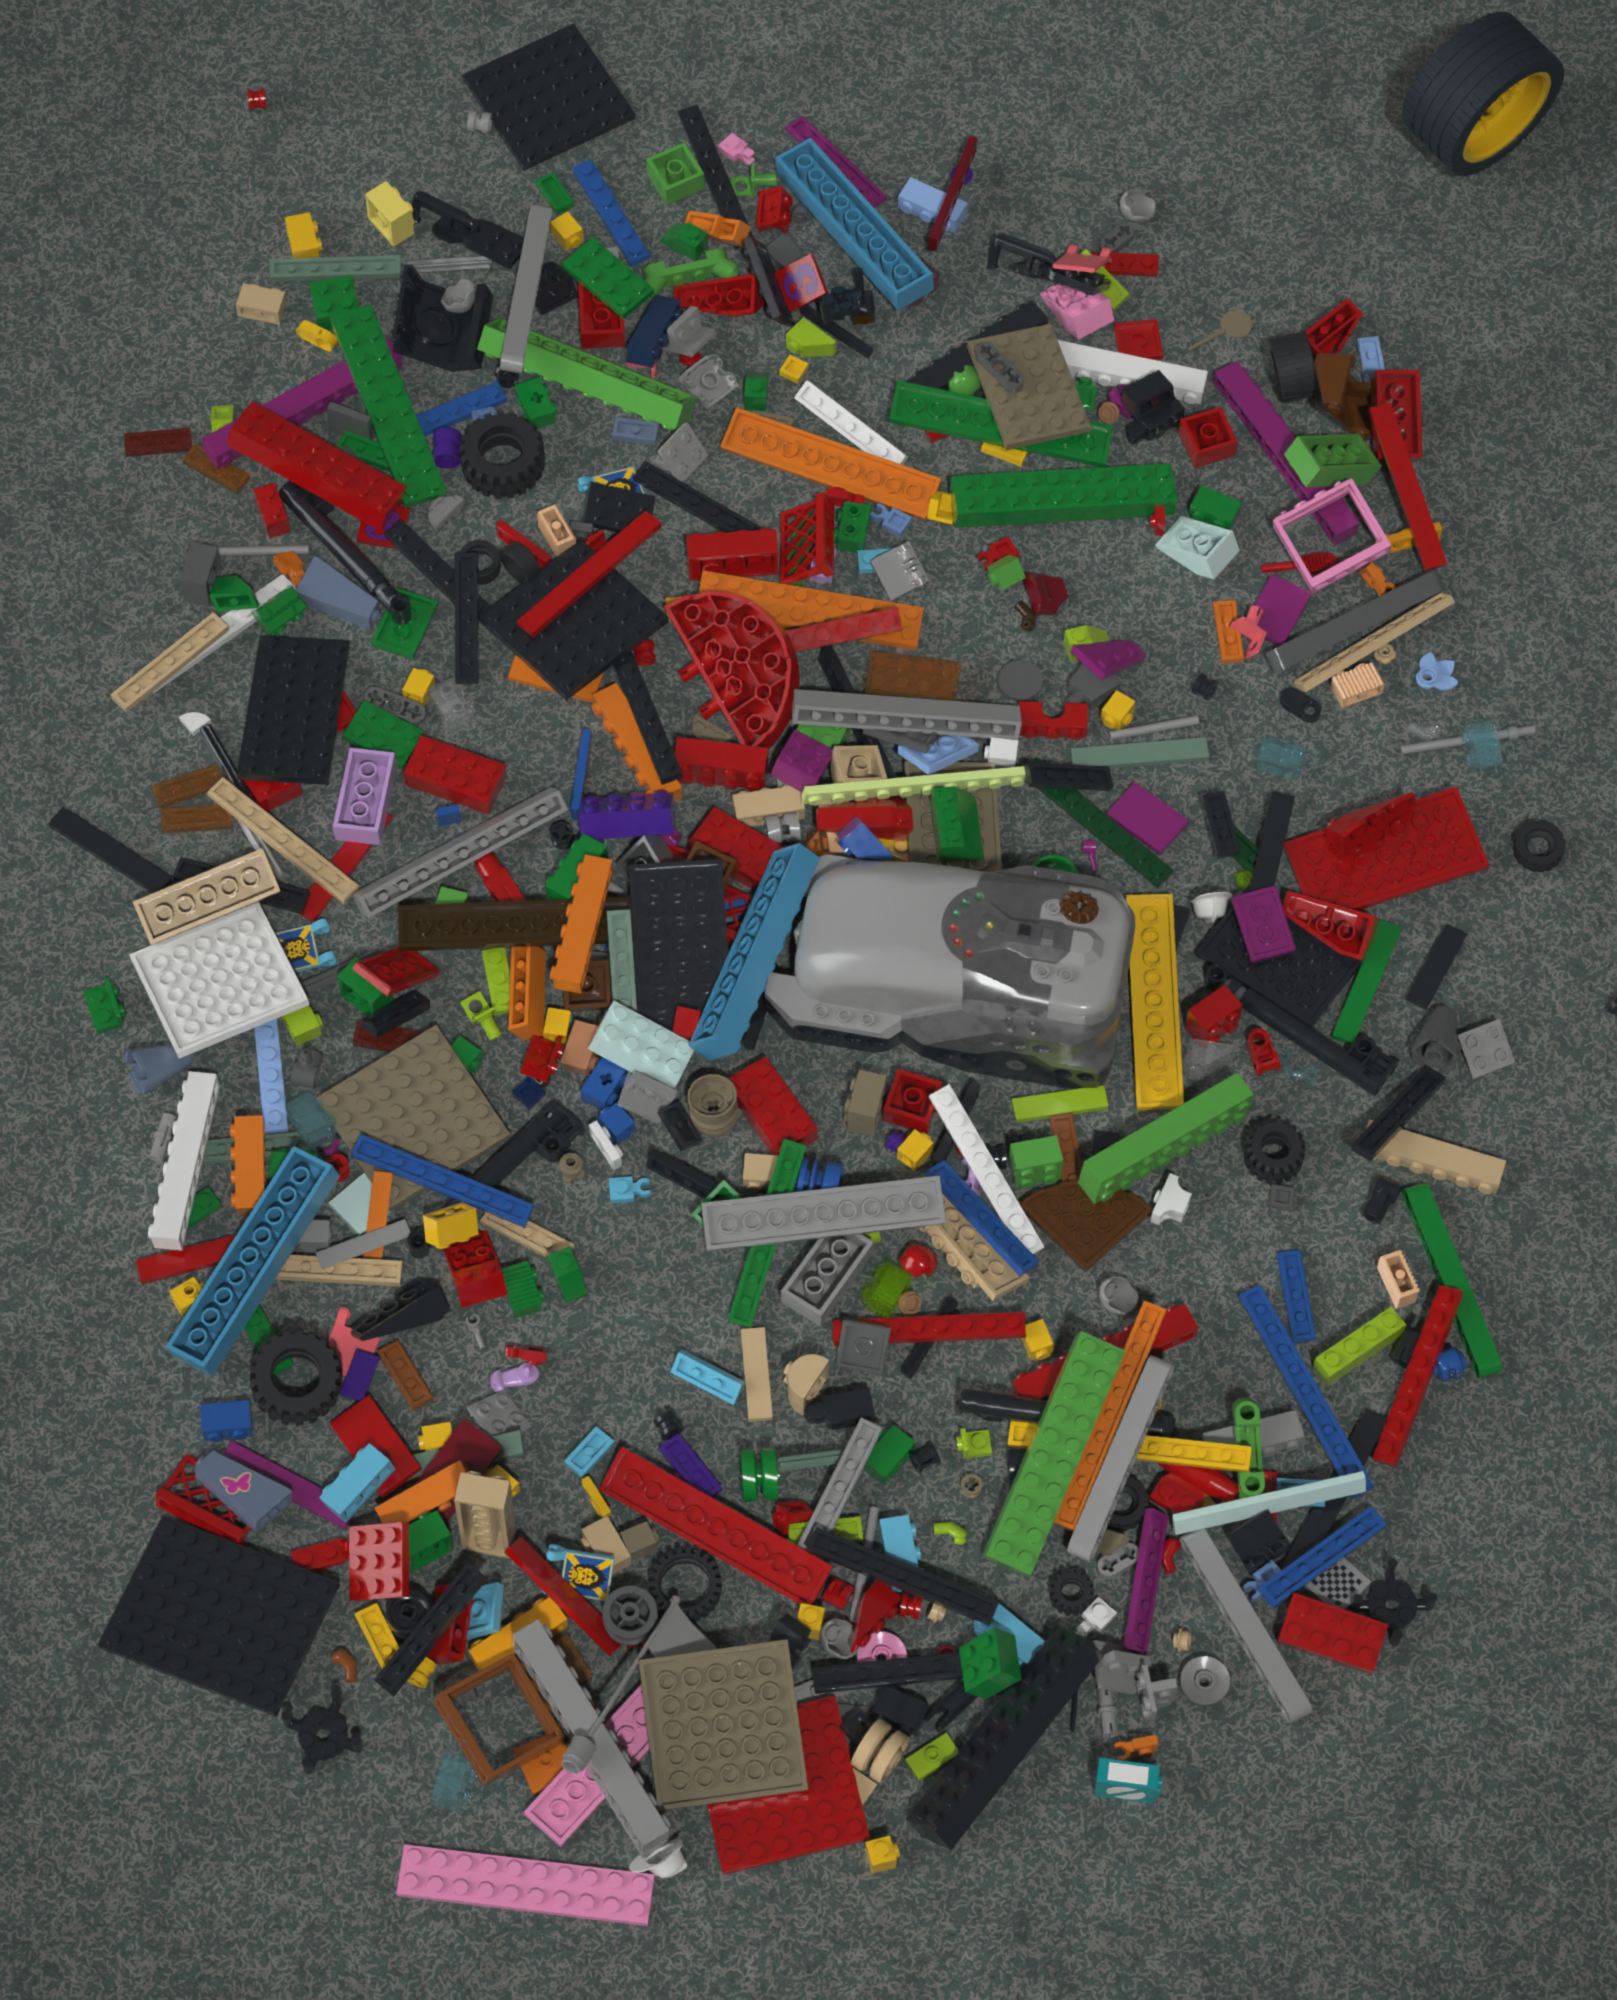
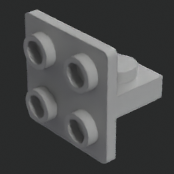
[663,306,716,357]
[652,423,708,482]
[617,1071,677,1124]
[1092,1640,1151,1694]
[1135,1664,1178,1725]

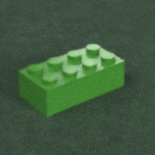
[1284,434,1382,487]

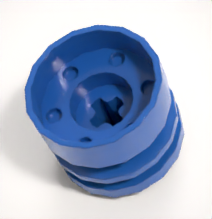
[794,1157,844,1192]

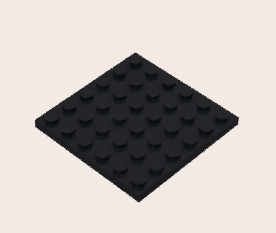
[462,23,636,171]
[479,539,669,701]

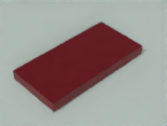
[415,1418,504,1525]

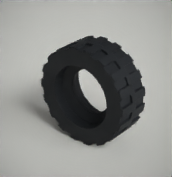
[1513,820,1566,873]
[1107,1476,1149,1531]

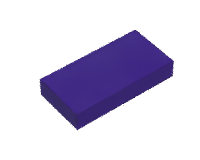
[340,1350,380,1402]

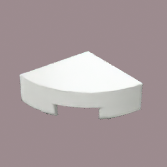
[179,712,212,736]

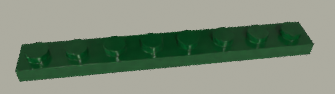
[1032,757,1173,888]

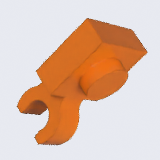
[273,551,305,587]
[1358,562,1396,596]
[1114,1735,1159,1761]

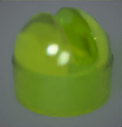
[1236,870,1253,889]

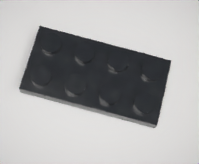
[744,237,795,327]

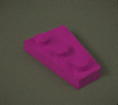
[1070,640,1147,681]

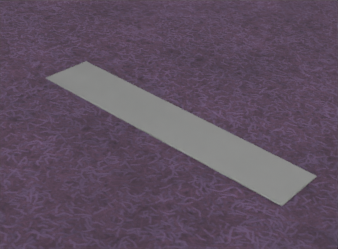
[316,1219,411,1269]

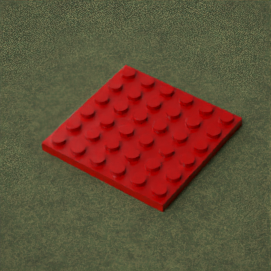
[707,1695,870,1875]

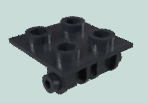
[1227,1509,1292,1576]

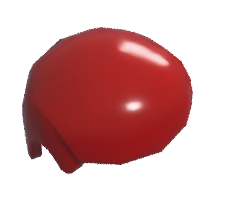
[899,1244,938,1278]

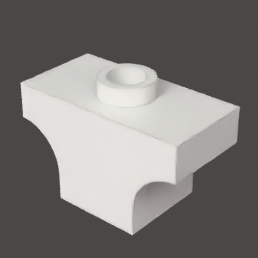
[1151,1173,1192,1225]

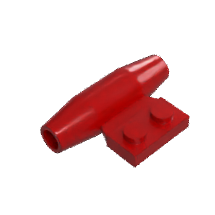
[1149,1463,1239,1514]

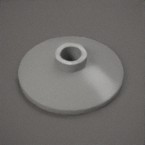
[1180,1656,1230,1705]

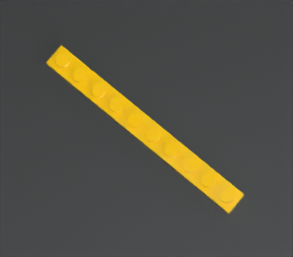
[1008,1421,1253,1472]

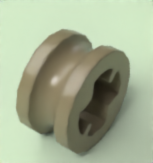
[960,1474,983,1498]

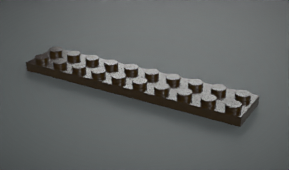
[398,897,633,951]

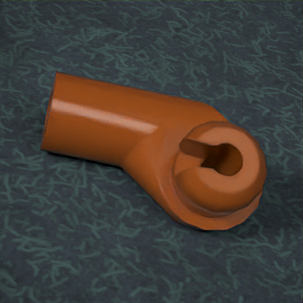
[331,1649,357,1683]

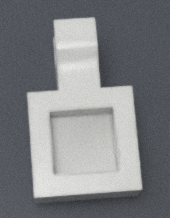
[1076,1597,1117,1637]

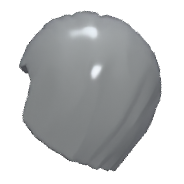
[1120,189,1156,222]
[441,278,476,314]
[1099,1276,1140,1315]
[820,1618,860,1659]

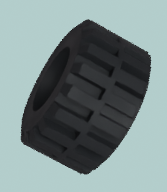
[1244,1119,1306,1185]

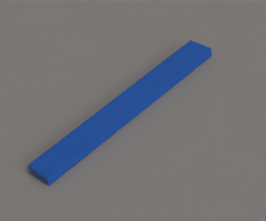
[351,1134,535,1228]

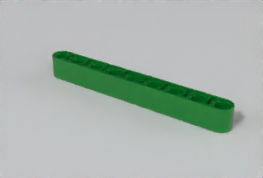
[1402,1182,1502,1379]

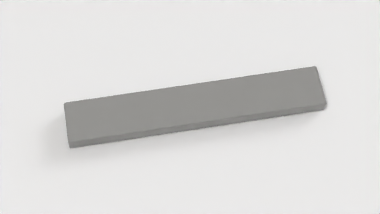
[798,1417,883,1557]

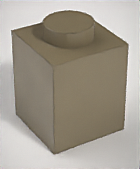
[620,1521,660,1561]

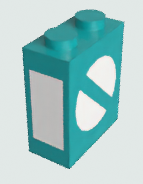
[1094,1758,1163,1804]

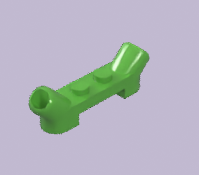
[642,249,739,300]
[1232,1398,1265,1499]

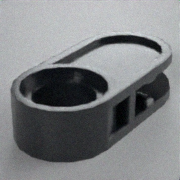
[1280,687,1322,723]

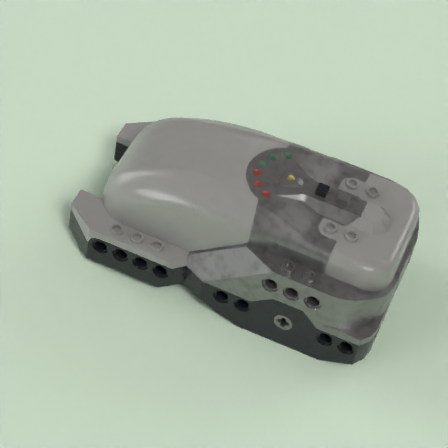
[765,854,1135,1088]

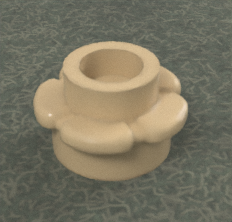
[1374,644,1396,664]
[926,1603,947,1623]
[1173,1628,1191,1653]

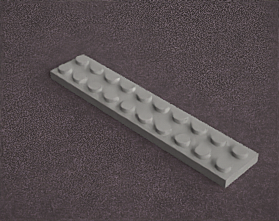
[701,1176,946,1252]

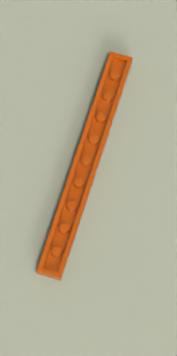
[1053,1301,1167,1532]

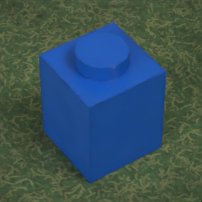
[599,1103,635,1145]

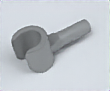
[466,1314,485,1349]

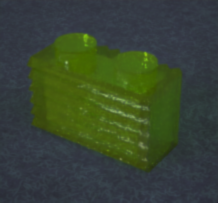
[862,1261,912,1318]

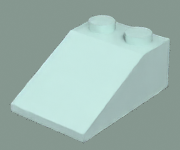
[1155,516,1240,580]

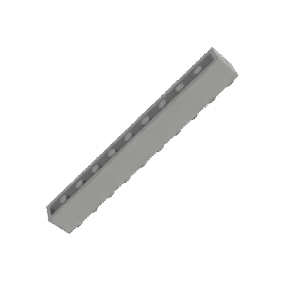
[791,689,1022,740]
[352,787,568,918]

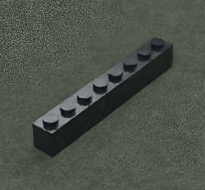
[894,300,1048,394]

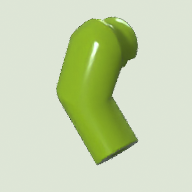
[933,1522,967,1545]

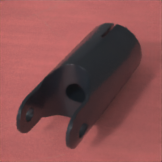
[1391,1314,1421,1368]
[925,1681,978,1733]

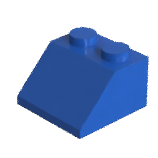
[836,816,893,859]

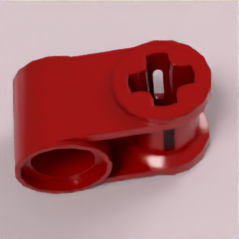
[1246,1028,1281,1076]

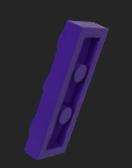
[659,1433,722,1497]

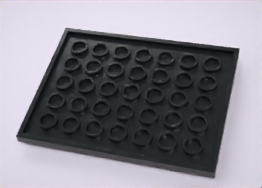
[98,1516,340,1717]

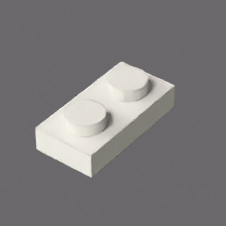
[588,1120,623,1170]

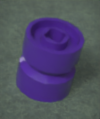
[433,427,462,469]

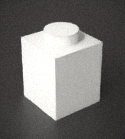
[984,737,1018,769]

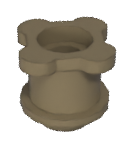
[558,1153,585,1183]

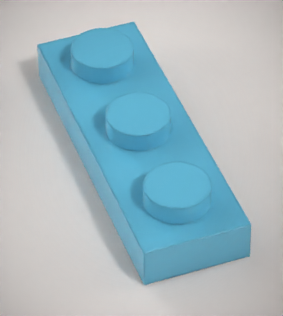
[670,1349,745,1405]

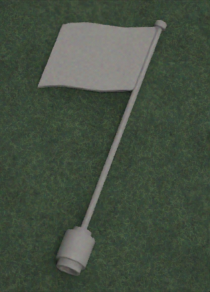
[562,1595,717,1774]

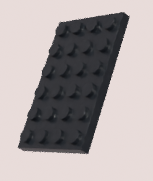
[1195,885,1364,1027]

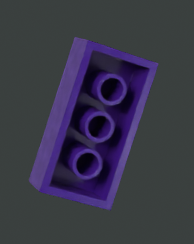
[578,790,676,840]

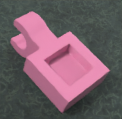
[718,133,755,166]

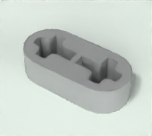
[1097,1543,1139,1580]

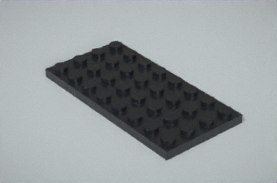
[237,635,350,785]
[629,859,728,1032]

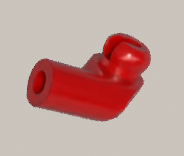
[1161,1538,1182,1575]

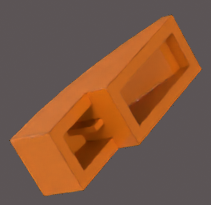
[685,211,751,247]

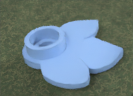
[1416,652,1458,691]

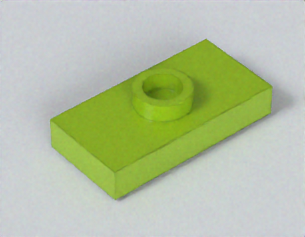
[905,1733,959,1782]

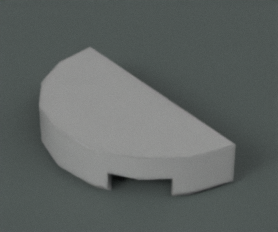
[428,495,465,531]

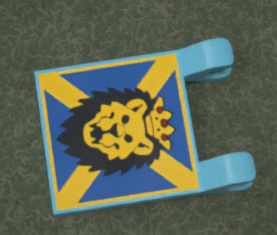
[577,466,645,494]
[275,919,337,973]
[542,1544,615,1601]

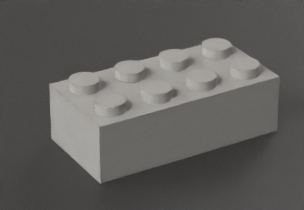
[781,1234,874,1327]

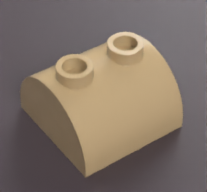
[831,745,888,784]
[783,1354,829,1416]

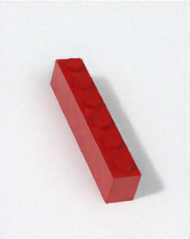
[786,607,903,653]

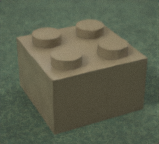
[844,1070,887,1137]

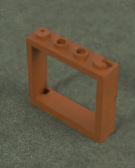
[433,1653,565,1787]

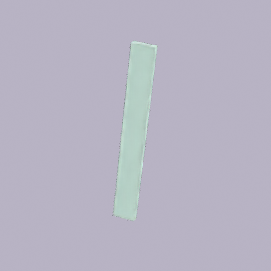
[1172,1471,1366,1535]

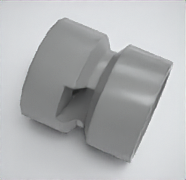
[764,812,801,844]

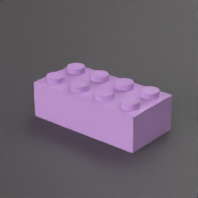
[333,748,397,845]

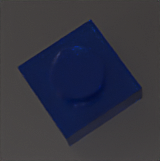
[512,1076,546,1110]

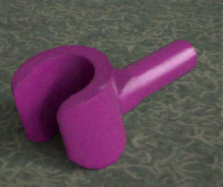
[1083,840,1098,872]
[324,1139,340,1159]

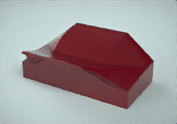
[1023,573,1069,615]

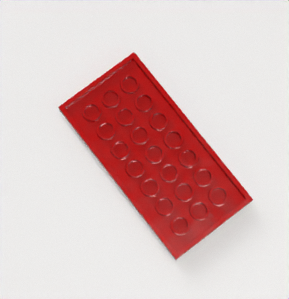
[1284,786,1489,911]

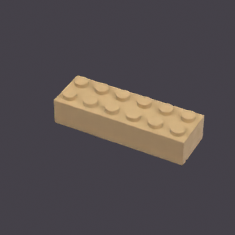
[133,848,282,945]
[454,1471,517,1559]

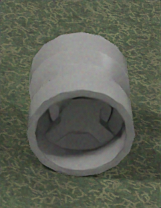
[467,110,492,134]

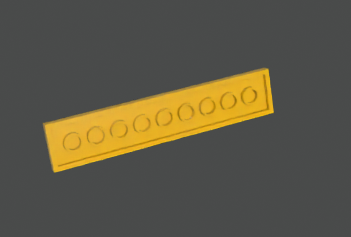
[1126,894,1184,1111]

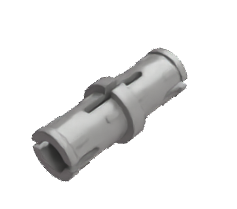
[148,1113,177,1162]
[1096,1687,1119,1738]

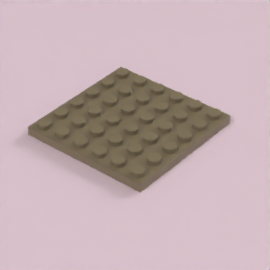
[316,1025,511,1212]
[639,1639,808,1811]

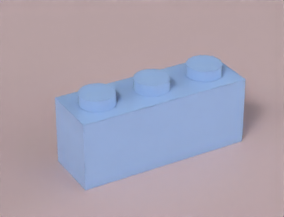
[898,177,968,233]

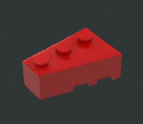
[1306,298,1363,361]

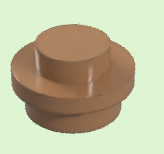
[1098,402,1120,424]
[898,1291,921,1315]

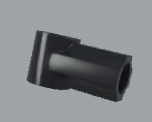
[1362,1175,1403,1224]

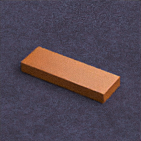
[1213,600,1244,663]

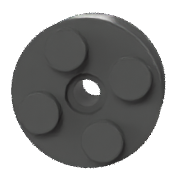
[603,1586,658,1645]

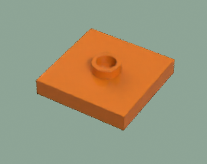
[513,1735,567,1796]

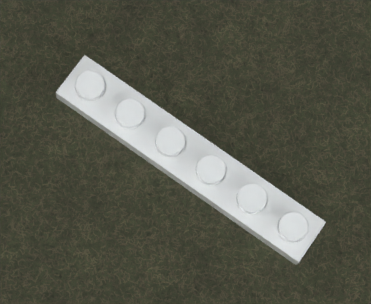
[794,380,908,465]

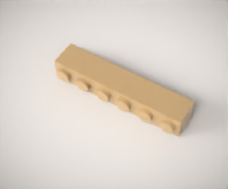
[1366,1119,1506,1194]

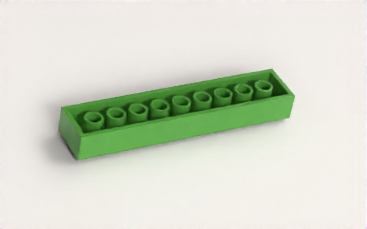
[477,317,697,430]
[982,1331,1126,1577]

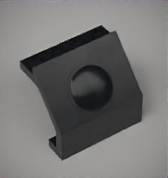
[391,265,494,372]

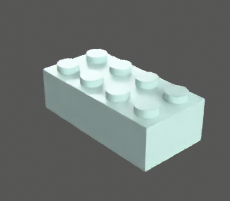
[588,1001,694,1089]

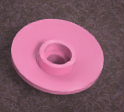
[857,1632,907,1663]

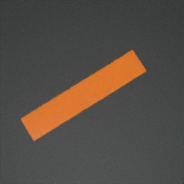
[363,1171,393,1260]

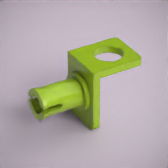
[460,991,503,1041]

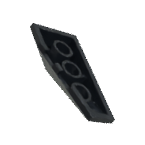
[350,1277,451,1341]

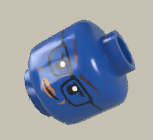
[1432,1347,1467,1382]

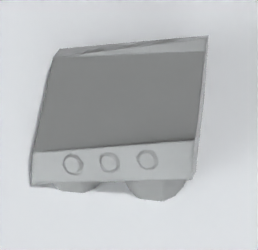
[677,354,740,410]

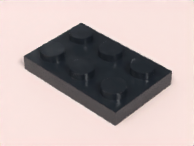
[583,482,655,533]

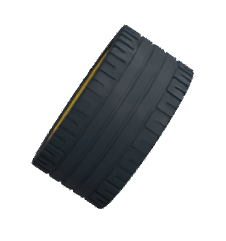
[1402,11,1564,176]

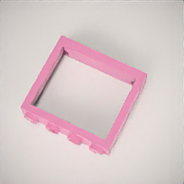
[1273,478,1391,594]

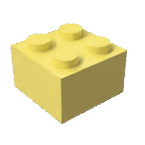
[365,181,415,247]

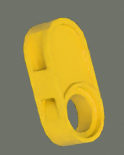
[296,320,338,352]

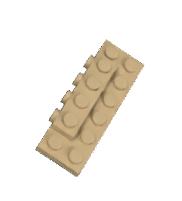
[918,1194,1030,1301]

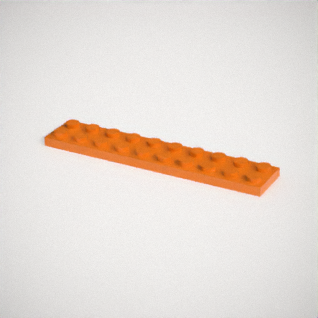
[720,407,942,521]
[698,570,924,650]

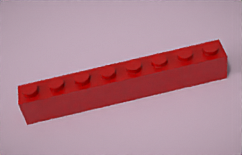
[1012,1304,1199,1400]

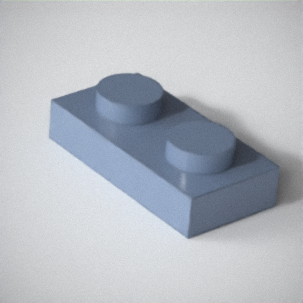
[612,417,659,446]

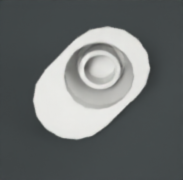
[1190,892,1232,923]
[629,1838,687,1878]

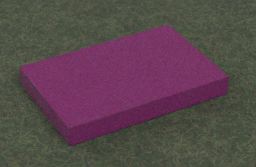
[1254,575,1312,646]
[1106,782,1189,855]
[1231,885,1296,964]

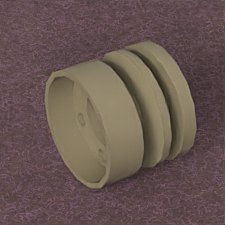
[687,1074,739,1137]

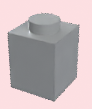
[299,1220,332,1251]

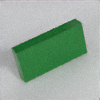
[535,172,575,216]

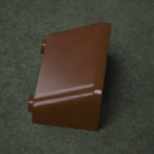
[1314,353,1372,442]

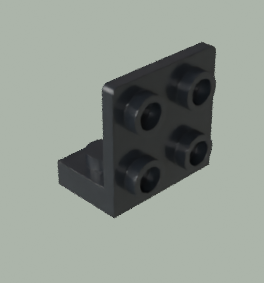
[535,261,579,316]

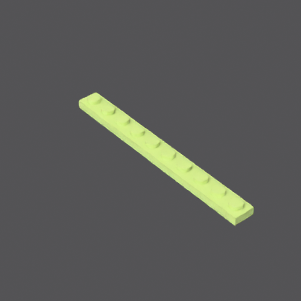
[802,766,1027,806]

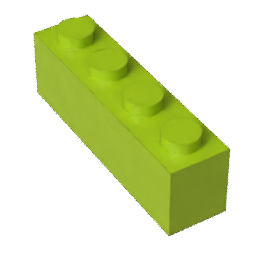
[1313,1306,1406,1387]

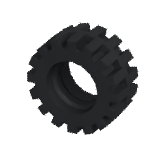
[1050,1569,1094,1616]

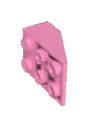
[1040,283,1115,340]

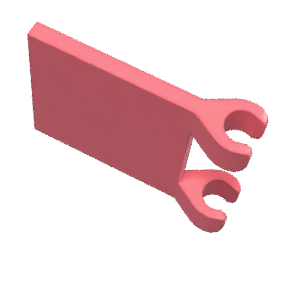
[1053,245,1112,273]
[328,1307,382,1377]

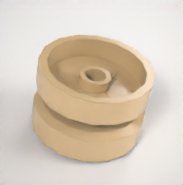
[851,1718,910,1784]

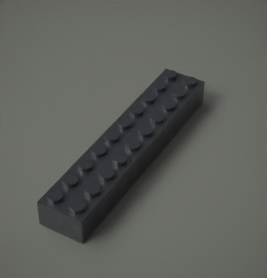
[906,1627,1104,1850]

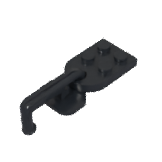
[412,191,524,269]
[986,233,1111,296]

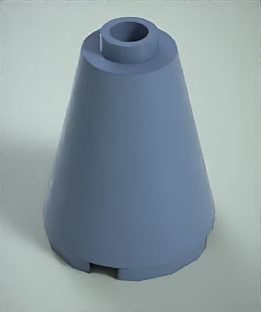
[125,1045,194,1095]

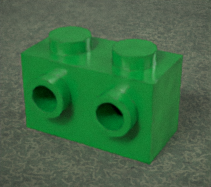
[834,501,871,553]

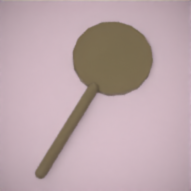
[1188,310,1252,351]

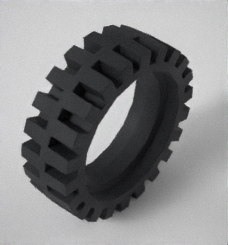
[649,1548,722,1622]

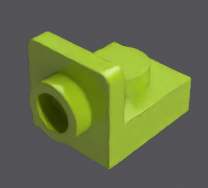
[211,405,235,433]
[956,1428,992,1459]

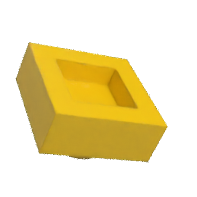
[779,354,809,384]

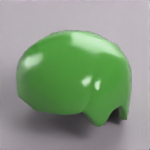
[948,365,981,396]

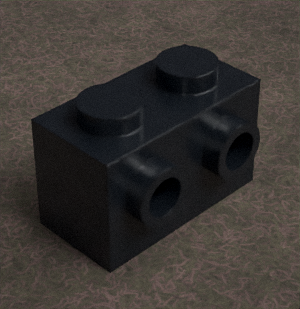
[1122,370,1175,420]

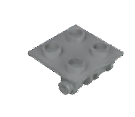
[870,541,929,601]
[1457,1019,1516,1079]
[467,1390,532,1437]

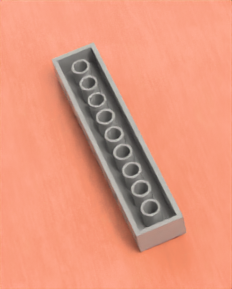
[512,1620,671,1858]

